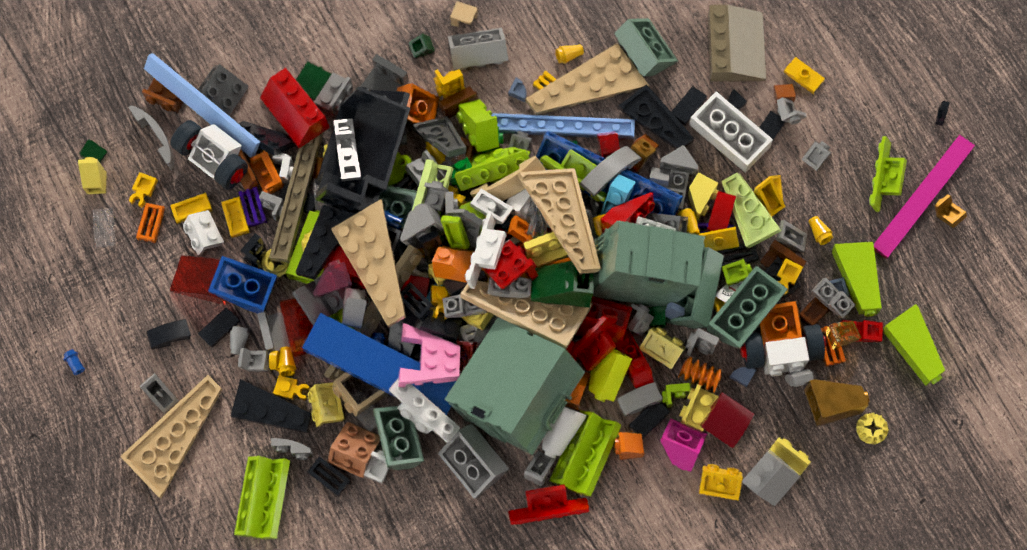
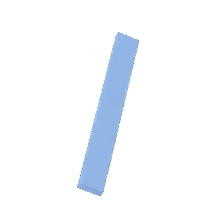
[144,53,260,157]
[491,113,635,139]

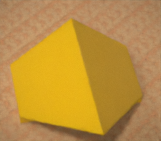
[754,175,786,217]

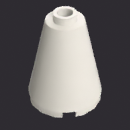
[542,407,586,458]

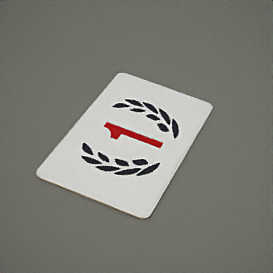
[715,281,743,303]

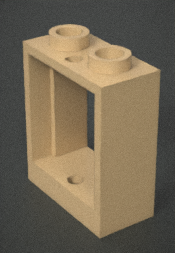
[332,373,388,417]

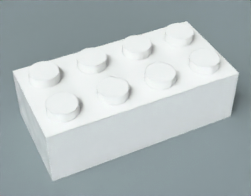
[690,92,773,173]

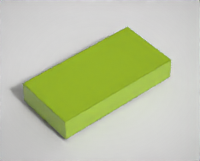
[440,215,470,249]

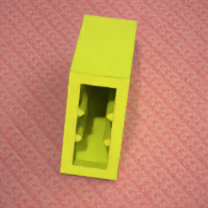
[588,348,632,402]

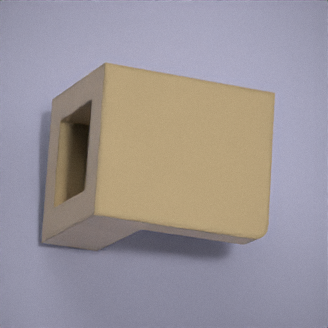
[450,1,478,27]

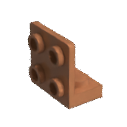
[327,422,381,478]

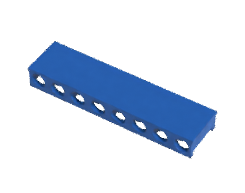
[536,131,683,216]
[302,313,456,415]

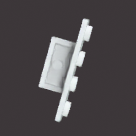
[465,212,506,289]
[389,378,460,443]

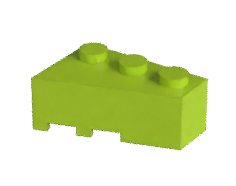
[457,99,499,152]

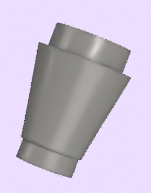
[230,326,249,355]

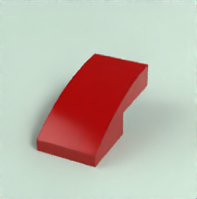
[707,191,736,231]
[840,320,883,342]

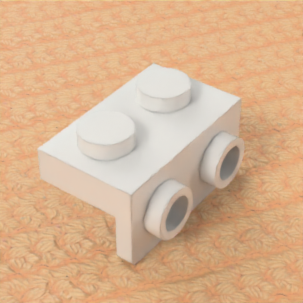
[183,210,224,255]

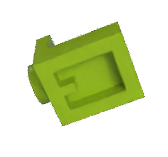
[722,259,752,286]
[662,383,690,408]

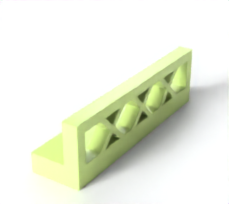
[412,159,454,216]

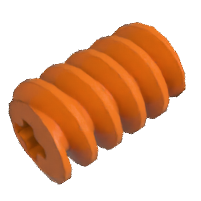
[678,356,721,393]

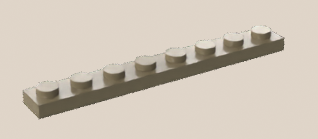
[269,132,324,263]
[324,244,424,381]

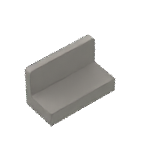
[257,312,291,352]

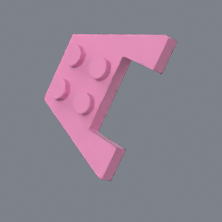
[398,323,460,387]

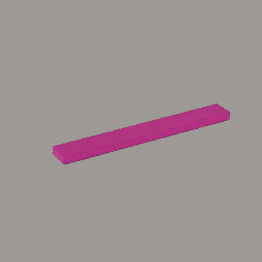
[874,135,975,259]

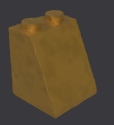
[804,379,870,426]

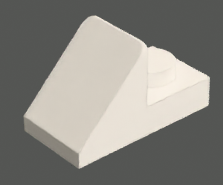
[470,189,513,224]

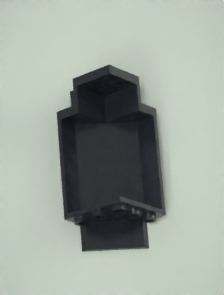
[315,86,410,213]

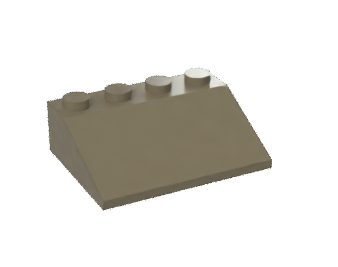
[708,5,766,82]

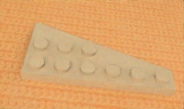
[526,43,649,115]
[518,168,601,274]
[331,199,406,327]
[460,281,593,349]
[120,375,222,499]

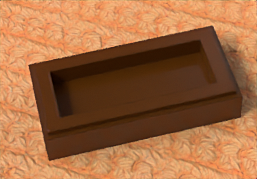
[799,297,830,326]

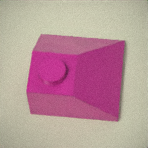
[660,419,707,472]

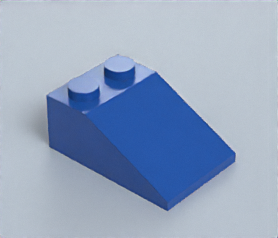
[208,256,277,314]

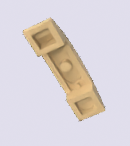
[470,156,546,201]

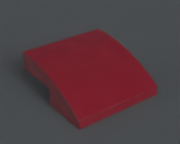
[700,392,754,448]

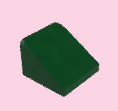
[408,33,435,59]
[79,139,108,163]
[647,306,666,328]

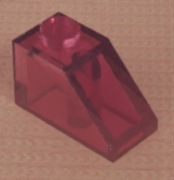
[313,260,352,298]

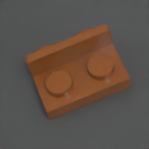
[142,78,184,113]

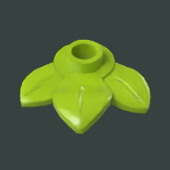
[388,152,412,186]

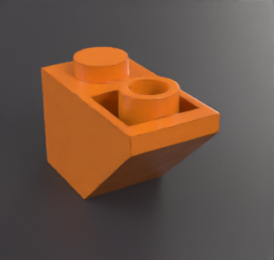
[614,432,644,460]

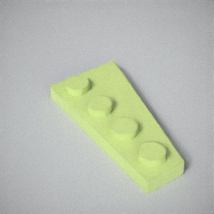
[721,172,781,248]

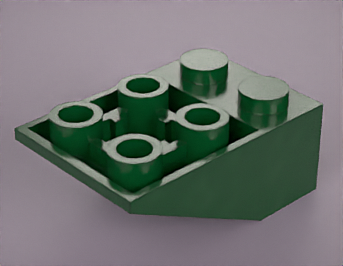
[531,261,594,308]

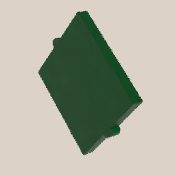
[295,61,332,101]

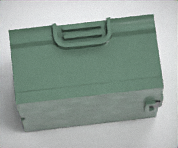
[592,220,706,308]
[444,317,585,455]

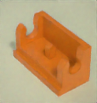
[250,151,283,194]

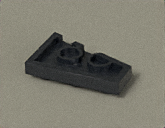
[238,121,296,156]

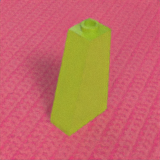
[286,211,325,284]
[832,242,882,317]
[883,304,945,386]

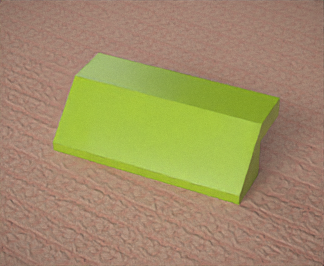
[549,410,621,497]
[234,456,290,539]

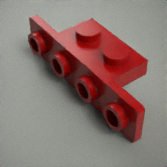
[569,315,618,371]
[508,484,589,525]

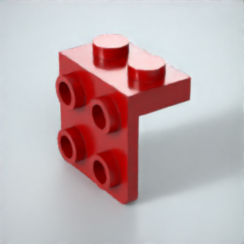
[483,240,538,289]

